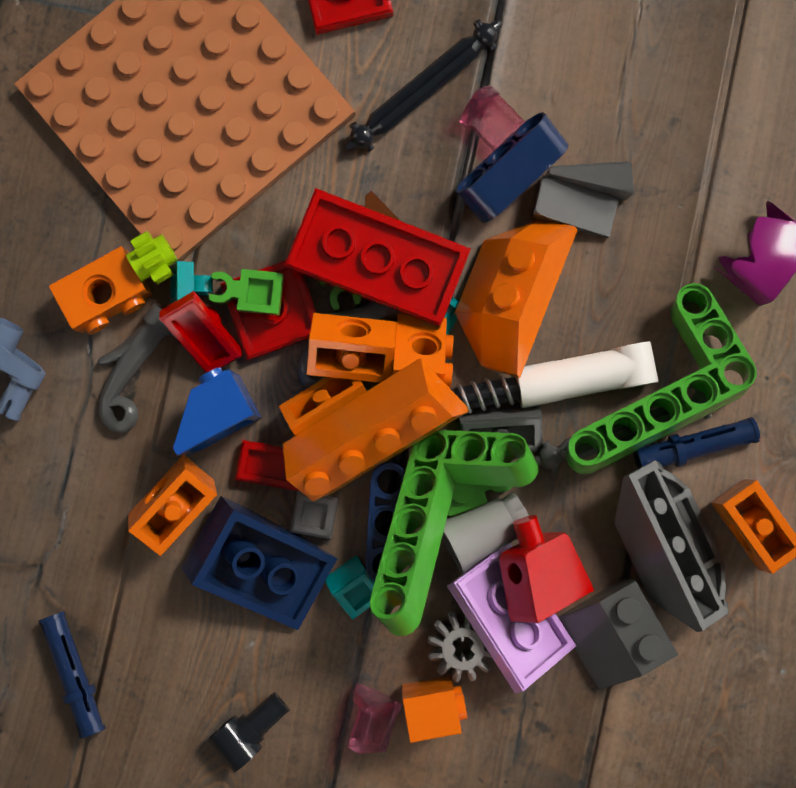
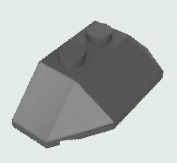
[614,460,729,632]

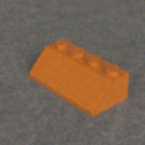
[282,358,468,502]

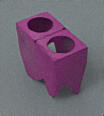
[713,201,796,306]

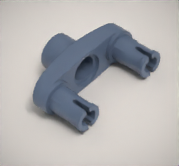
[0,317,46,421]

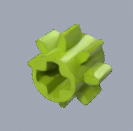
[126,231,178,284]

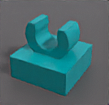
[170,261,213,304]

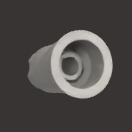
[442,493,529,574]

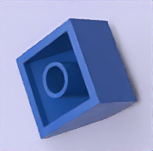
[173,367,262,456]

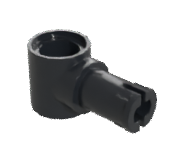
[207,692,290,773]

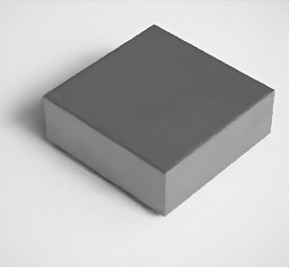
[290,491,338,539]

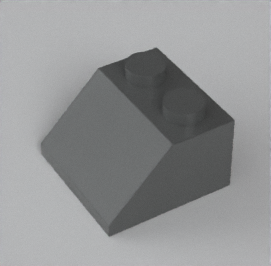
[558,576,679,690]

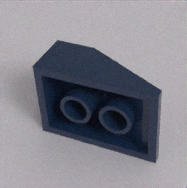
[181,496,337,630]

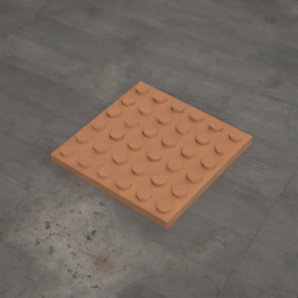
[14,0,356,268]

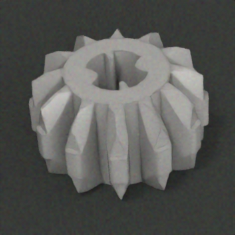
[427,611,492,682]

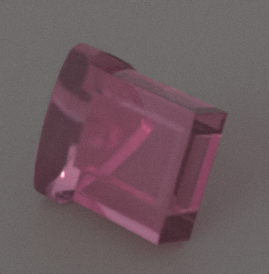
[459,85,525,151]
[347,684,402,754]

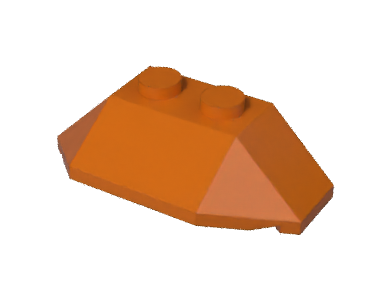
[455,220,577,378]

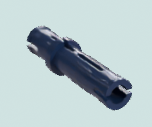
[633,417,760,469]
[38,611,106,739]

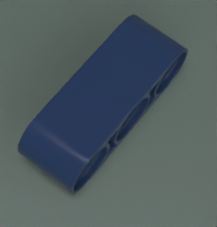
[456,112,569,223]
[366,463,405,581]

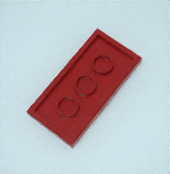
[285,188,471,327]

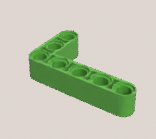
[566,283,757,474]
[370,430,538,636]

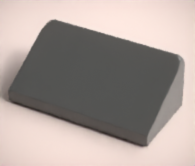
[459,403,543,452]

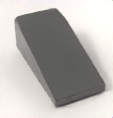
[545,161,634,200]
[531,175,619,238]

